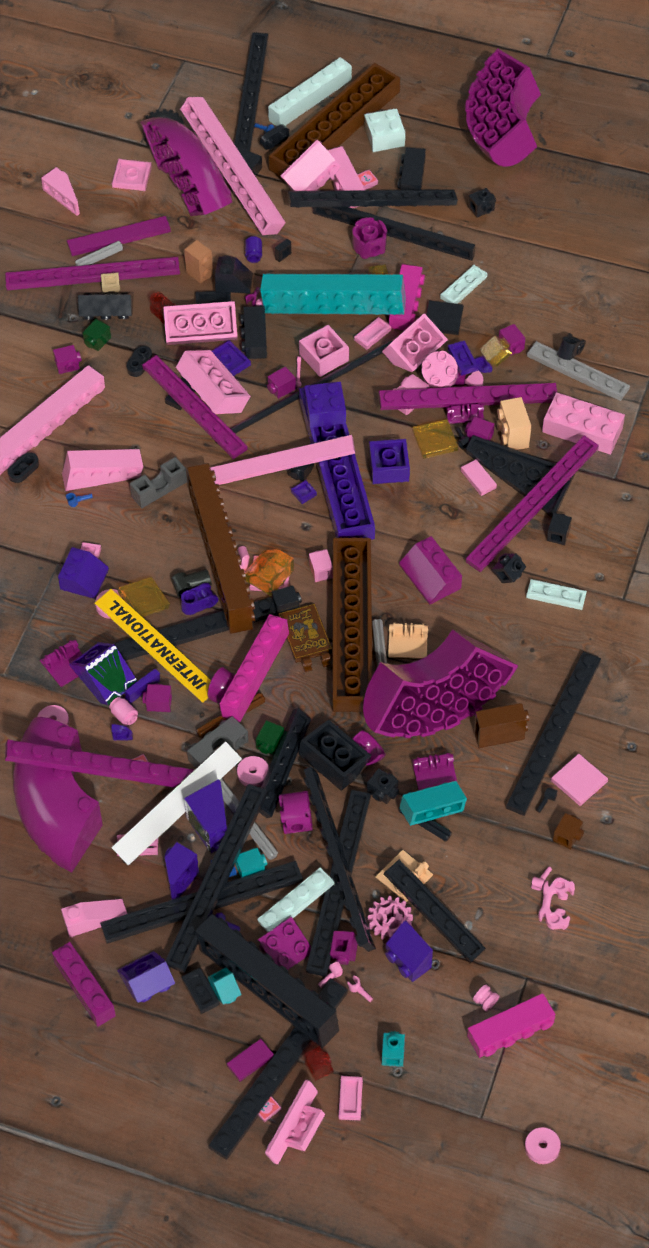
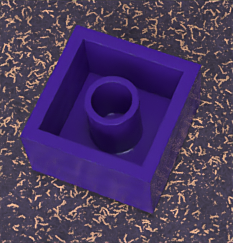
[305,381,346,428]
[369,439,410,484]

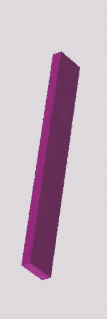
[143,355,247,459]

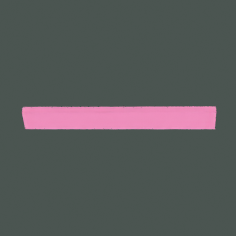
[210,435,355,485]

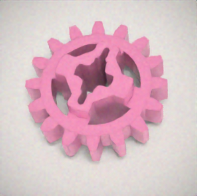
[368,896,413,939]

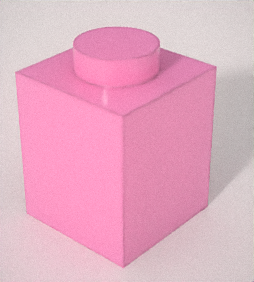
[309,550,333,582]

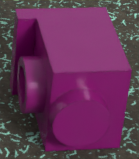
[330,931,358,965]

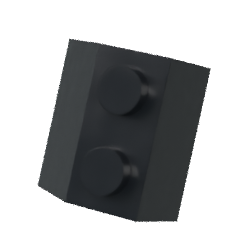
[215,255,253,294]

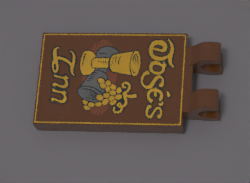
[278,604,332,672]

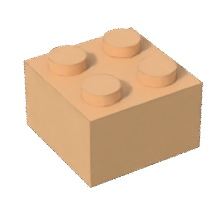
[496,397,531,450]

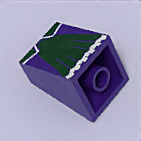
[69,642,137,705]
[184,779,227,853]

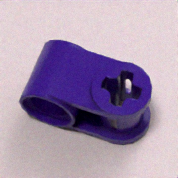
[181,583,219,615]

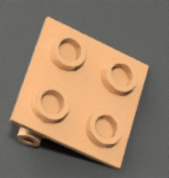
[388,622,428,659]
[376,850,433,902]

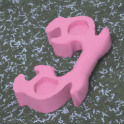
[538,878,575,930]

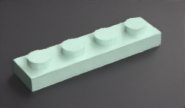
[257,868,334,932]

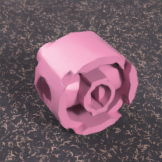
[422,351,458,388]

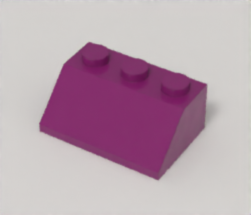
[399,536,462,605]

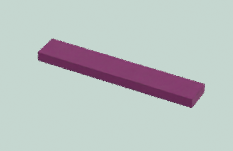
[67,216,171,256]

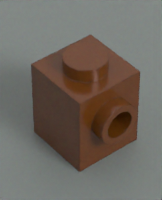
[553,813,584,850]

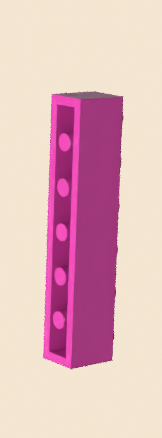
[220,614,289,722]

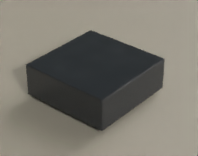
[275,239,292,262]

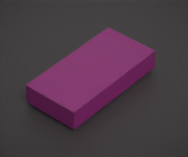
[227,1039,274,1082]

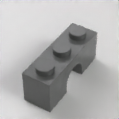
[130,457,187,509]
[187,716,249,769]

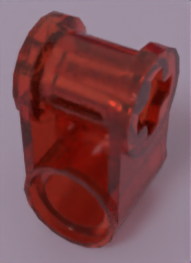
[150,292,177,325]

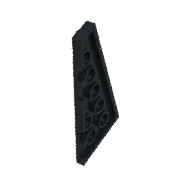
[466,435,575,517]

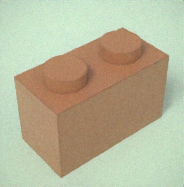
[184,240,213,283]

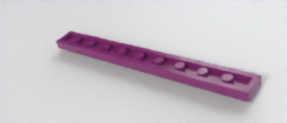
[5,257,180,290]
[378,383,557,410]
[466,435,599,572]
[5,739,195,788]

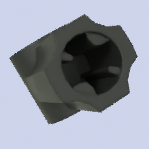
[171,569,212,598]

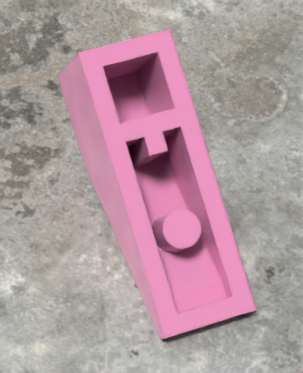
[41,167,79,216]
[61,899,127,938]

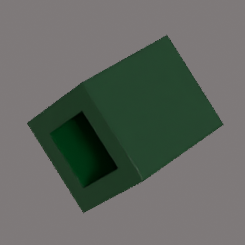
[83,319,111,351]
[256,720,284,756]

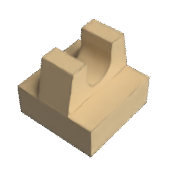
[101,273,120,292]

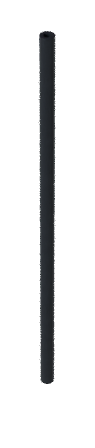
[214,340,393,443]

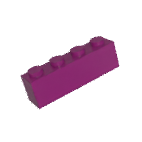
[52,942,116,1027]

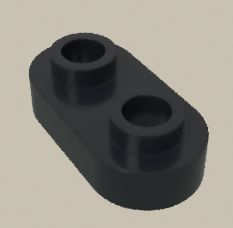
[260,124,290,150]
[126,346,152,377]
[8,452,39,483]

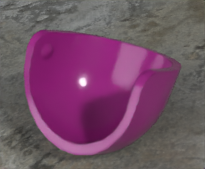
[208,667,235,703]
[352,730,386,765]

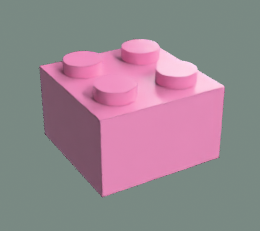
[299,325,349,377]

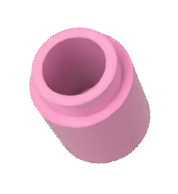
[109,697,138,726]

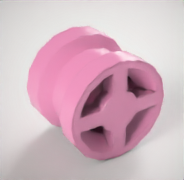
[473,985,500,1012]

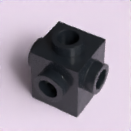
[468,188,496,218]
[492,553,526,583]
[367,768,399,804]

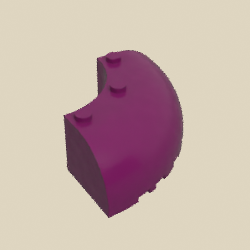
[465,49,541,167]
[141,117,233,216]
[363,629,518,738]
[13,717,103,873]

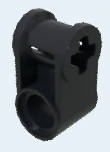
[557,333,586,360]

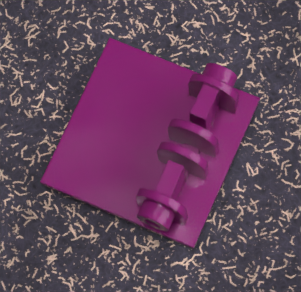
[446,403,484,424]
[40,640,82,687]
[412,753,458,791]
[258,917,312,970]

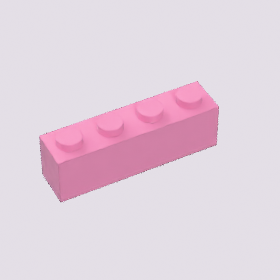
[327,146,365,208]

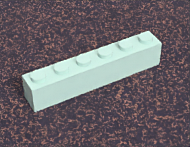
[268,57,352,127]

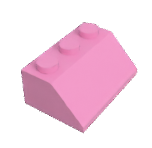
[281,140,340,191]
[382,313,448,372]

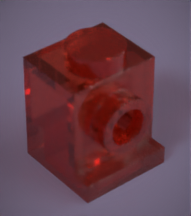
[305,1046,334,1081]

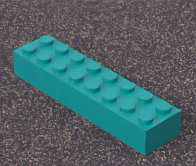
[260,274,406,315]

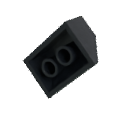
[78,292,134,320]
[299,719,371,791]

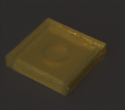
[413,419,458,459]
[118,577,170,617]

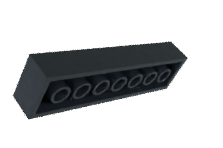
[195,914,339,1049]

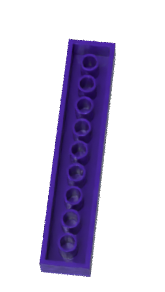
[299,387,375,540]

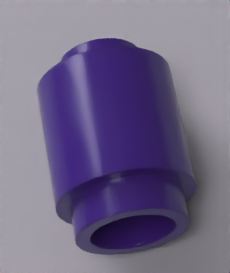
[245,236,262,263]

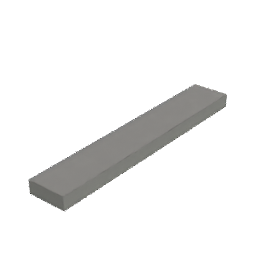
[527,341,630,401]

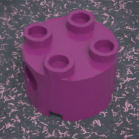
[352,217,387,259]
[279,791,313,834]

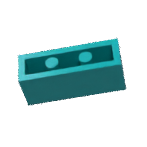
[400,781,467,826]

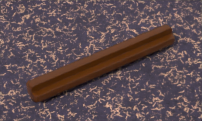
[196,693,265,738]

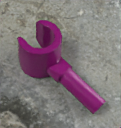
[246,287,260,306]

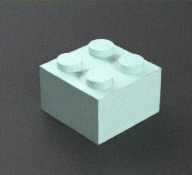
[364,109,405,152]

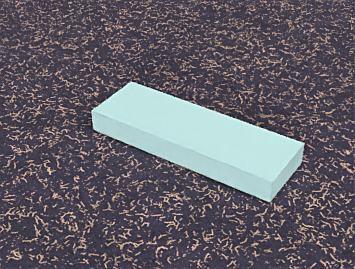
[440,265,487,304]
[526,579,587,610]

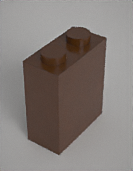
[474,703,529,748]

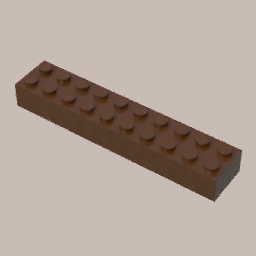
[269,63,400,178]
[187,463,255,634]
[333,538,372,712]

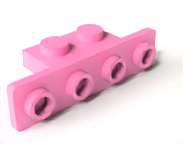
[265,1080,325,1164]

